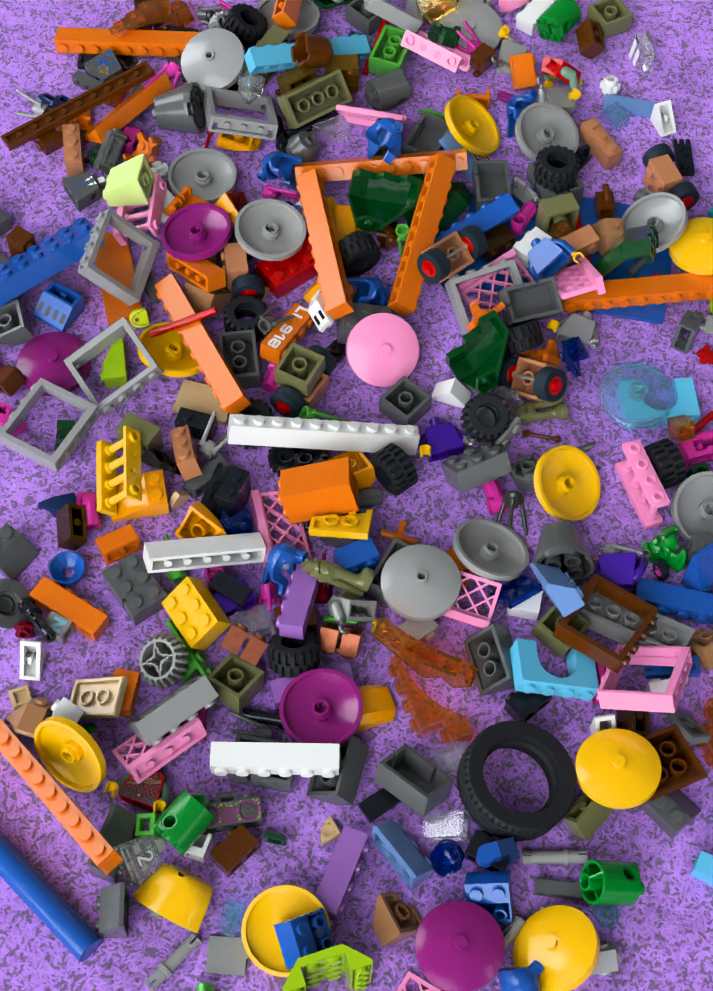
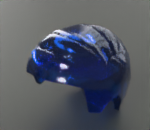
[429,839,465,877]

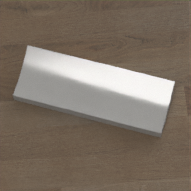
[580,582,696,647]

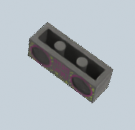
[202,790,263,835]

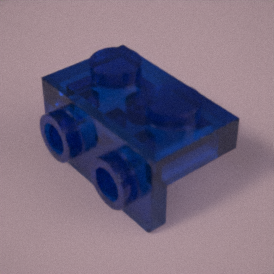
[560,337,590,377]
[220,508,254,535]

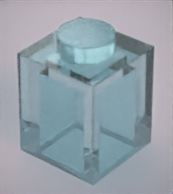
[603,101,631,131]
[218,899,248,937]

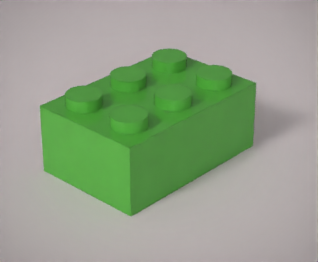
[368,24,415,75]

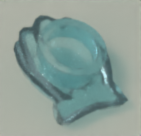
[587,905,620,928]

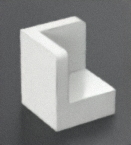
[184,833,214,863]

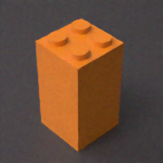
[277,457,359,524]

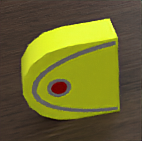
[129,307,150,328]

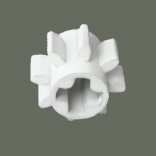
[599,75,621,95]
[151,161,169,181]

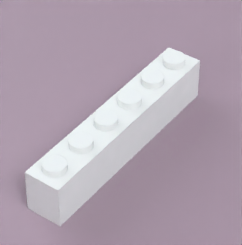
[143,532,266,573]
[210,741,340,778]

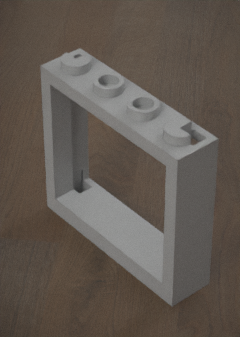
[363,0,423,33]
[203,87,278,141]
[77,208,160,306]
[444,259,523,335]
[63,317,164,417]
[0,378,100,473]

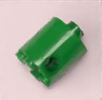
[536,0,581,43]
[151,790,215,855]
[579,860,645,906]

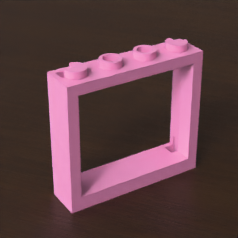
[596,644,693,713]

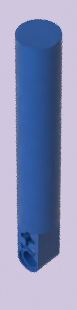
[0,831,102,962]

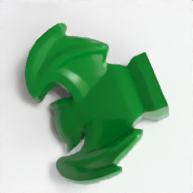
[641,525,688,573]

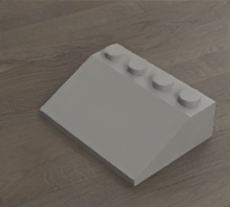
[126,675,219,746]

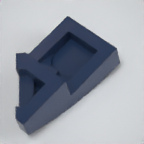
[37,93,71,106]
[37,493,77,518]

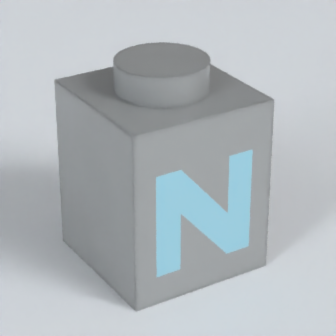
[44,611,75,645]

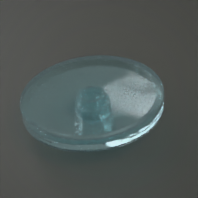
[599,362,675,428]

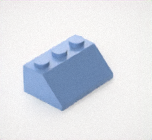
[529,562,585,617]
[371,819,433,891]

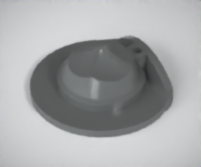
[0,578,30,629]

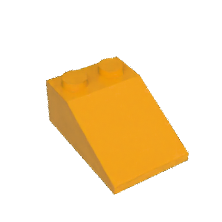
[111,469,169,522]

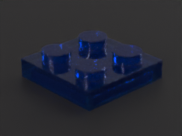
[489,575,543,609]

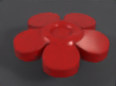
[696,345,713,365]

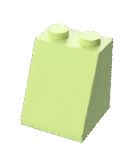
[103,154,155,207]

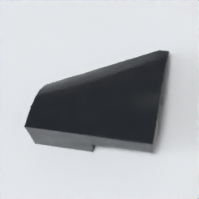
[141,448,182,476]

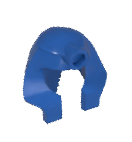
[506,90,538,138]
[364,118,403,164]
[257,151,303,189]
[347,277,390,306]
[262,543,309,595]
[498,960,544,991]

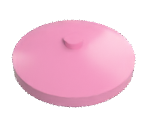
[346,313,419,387]

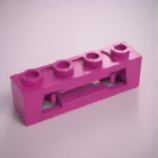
[678,431,713,468]

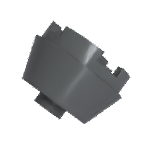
[286,131,320,162]
[510,455,538,492]

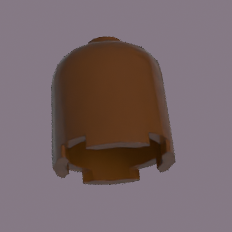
[291,32,334,68]

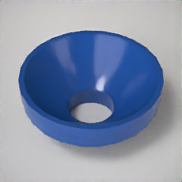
[49,551,85,586]

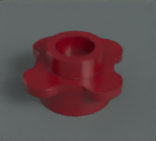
[14,620,35,639]

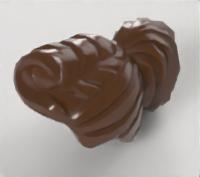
[376,222,399,250]

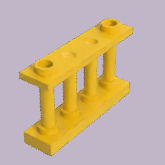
[96,426,142,516]

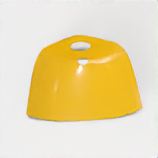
[133,863,213,933]

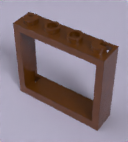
[553,573,659,673]

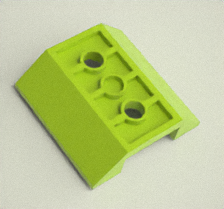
[282,944,373,991]

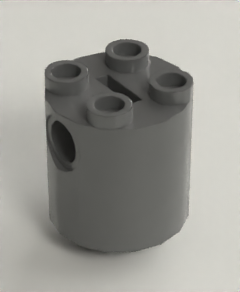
[364,69,413,111]

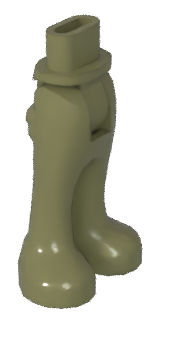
[508,396,569,425]
[301,558,374,598]

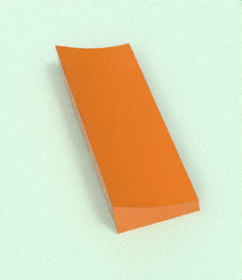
[81,72,172,143]
[95,233,142,325]

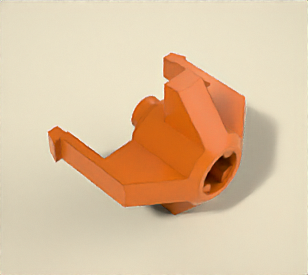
[122,132,163,167]
[465,298,505,332]
[520,339,562,366]

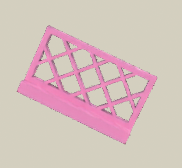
[336,104,407,133]
[456,248,534,310]
[551,256,606,300]
[248,490,311,567]
[442,570,502,629]
[111,717,208,784]

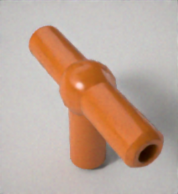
[380,521,418,545]

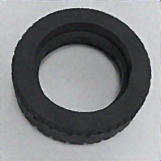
[457,720,577,841]

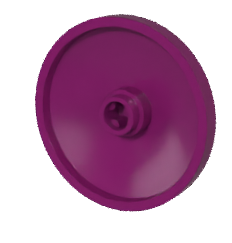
[161,203,232,261]
[17,332,91,396]
[279,668,363,745]
[415,901,505,991]

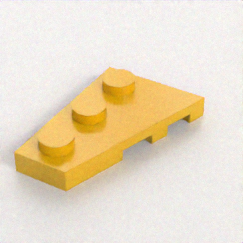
[308,509,373,540]

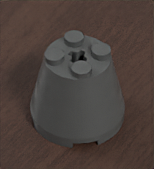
[152,82,207,134]
[535,520,595,586]

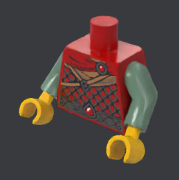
[541,56,582,101]
[104,768,171,813]

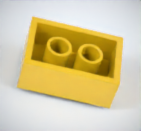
[161,576,232,650]

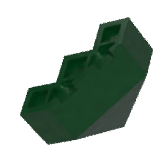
[348,168,423,232]
[405,174,473,238]
[593,224,659,281]
[446,310,509,394]

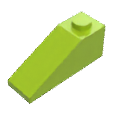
[100,336,128,388]

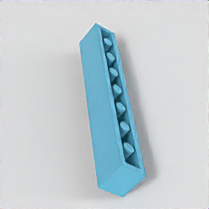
[244,34,371,75]

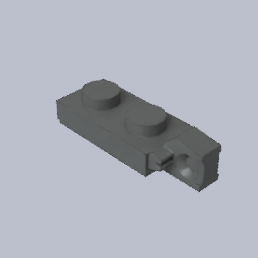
[666,708,710,745]

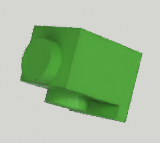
[135,813,164,839]

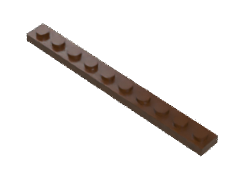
[0,61,156,151]

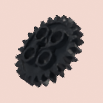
[267,447,329,477]

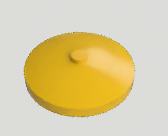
[444,95,500,156]
[668,217,713,275]
[137,322,200,377]
[534,445,601,522]
[34,716,107,792]
[575,728,662,809]
[241,884,331,977]
[513,905,600,991]

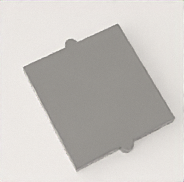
[205,936,249,976]

